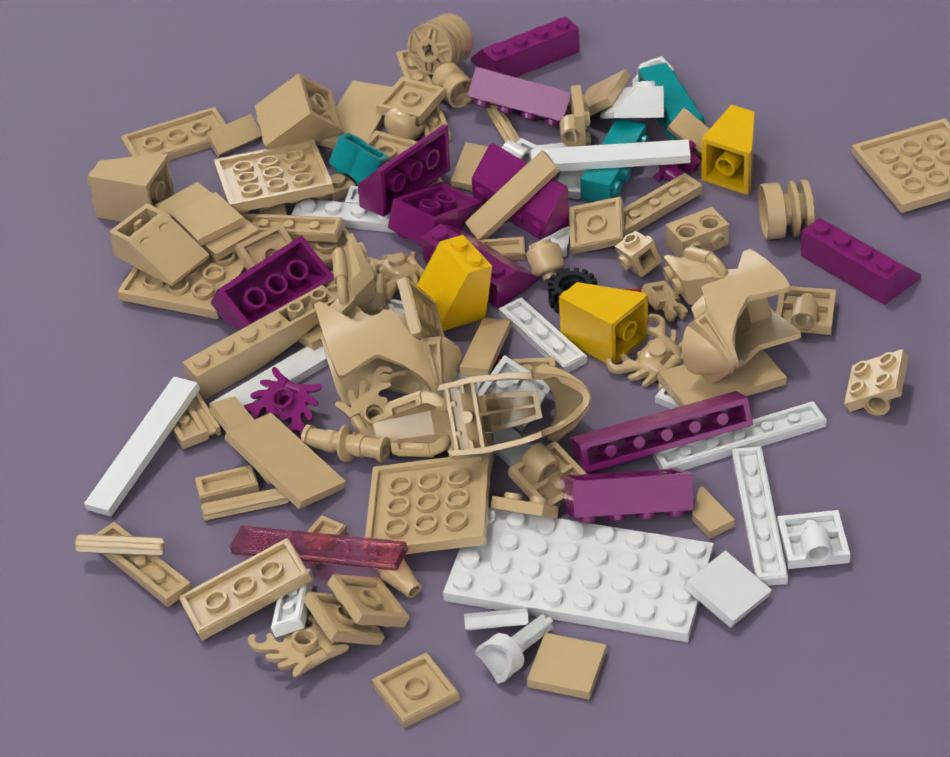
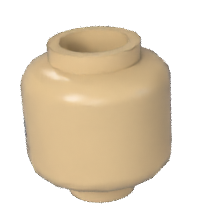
[526,239,565,281]

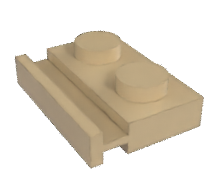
[171,392,221,449]

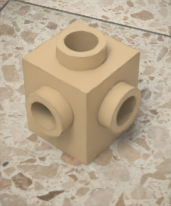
[615,231,663,277]

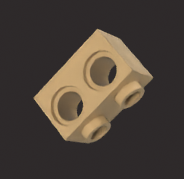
[666,207,729,258]

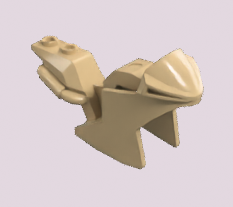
[314,233,463,408]
[662,246,801,383]
[371,363,592,457]

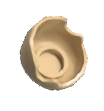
[384,108,425,141]

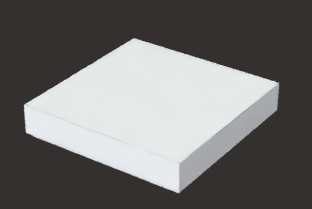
[683,550,772,628]

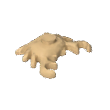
[366,251,424,301]
[606,314,684,391]
[335,366,392,438]
[248,613,349,678]

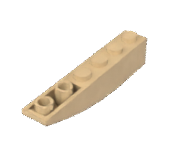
[182,285,337,400]

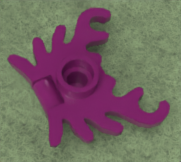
[244,367,322,440]

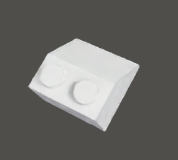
[600,81,664,118]

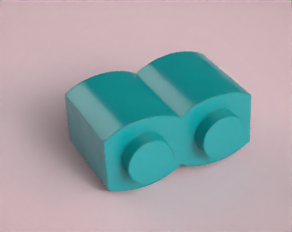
[329,133,390,185]

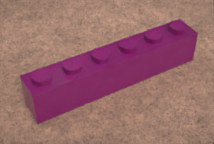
[570,391,753,473]

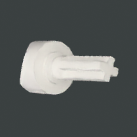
[475,614,554,683]

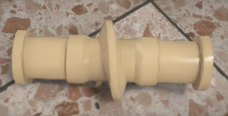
[301,424,391,463]

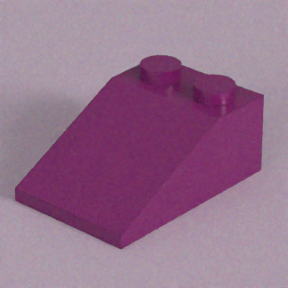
[388,182,482,247]

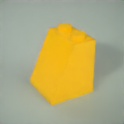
[701,104,755,195]
[417,235,492,331]
[559,282,648,365]

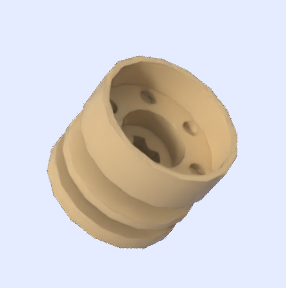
[407,14,473,75]
[758,179,816,240]

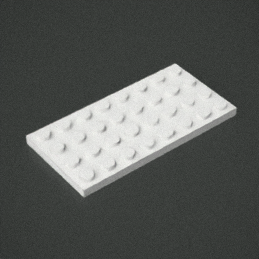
[443,507,714,642]

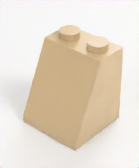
[255,73,343,149]
[88,154,174,222]

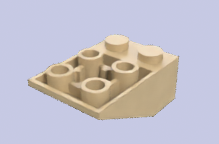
[109,203,209,286]

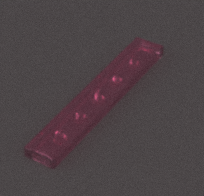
[229,525,408,571]

